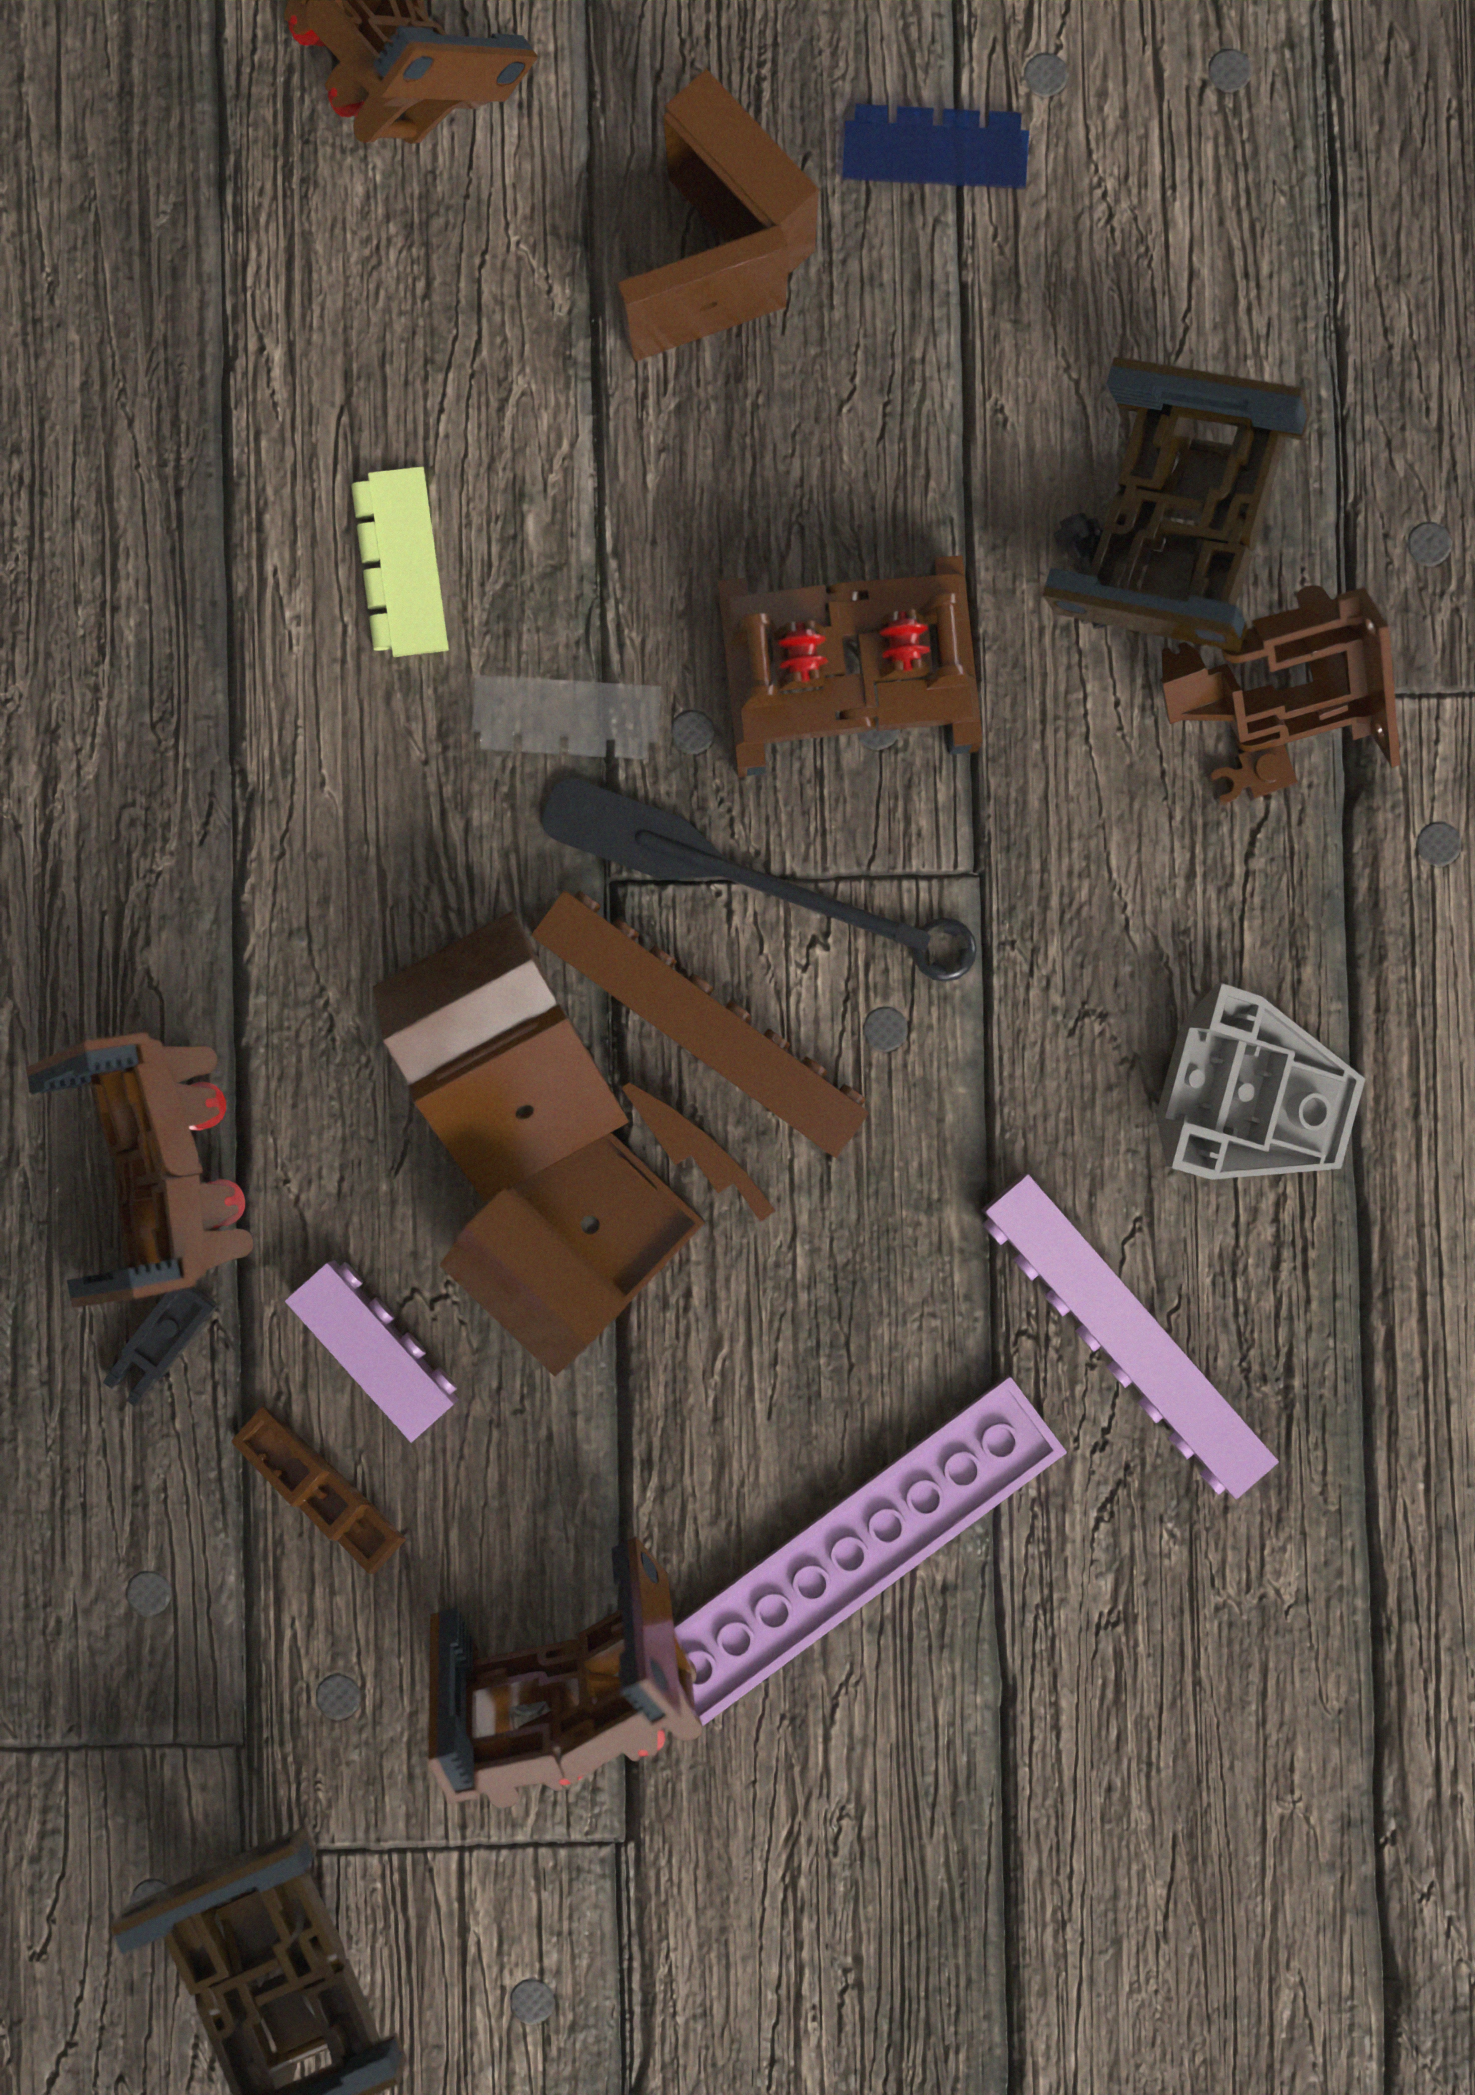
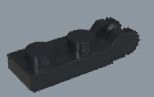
[103,1286,219,1407]

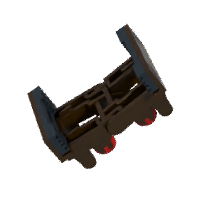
[1042,357,1311,652]
[110,1825,408,2095]

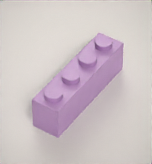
[285,1260,459,1442]

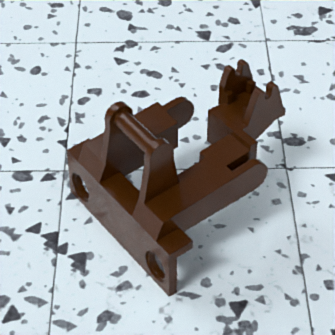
[1160,585,1401,768]

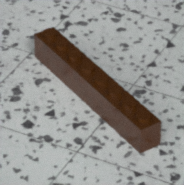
[531,890,870,1158]

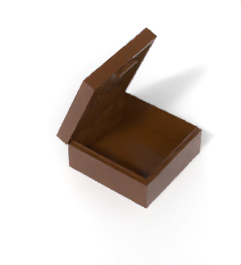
[618,68,819,362]
[373,911,629,1201]
[439,1132,706,1377]

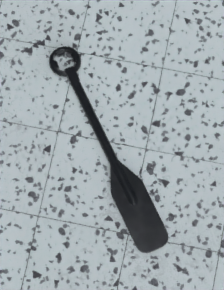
[542,778,977,982]

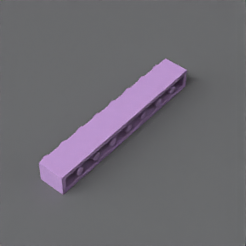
[981,1174,1279,1500]

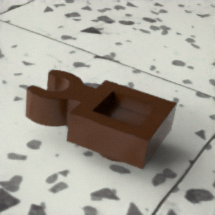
[1207,744,1298,805]

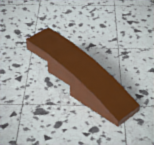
[622,1082,776,1222]
[231,1406,406,1574]

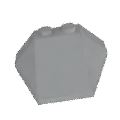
[1156,983,1365,1180]

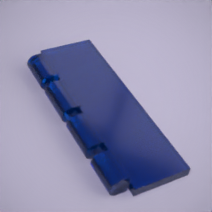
[842,103,1030,189]

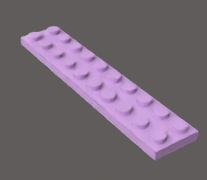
[674,1375,1067,1726]

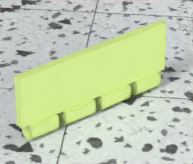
[351,467,449,657]

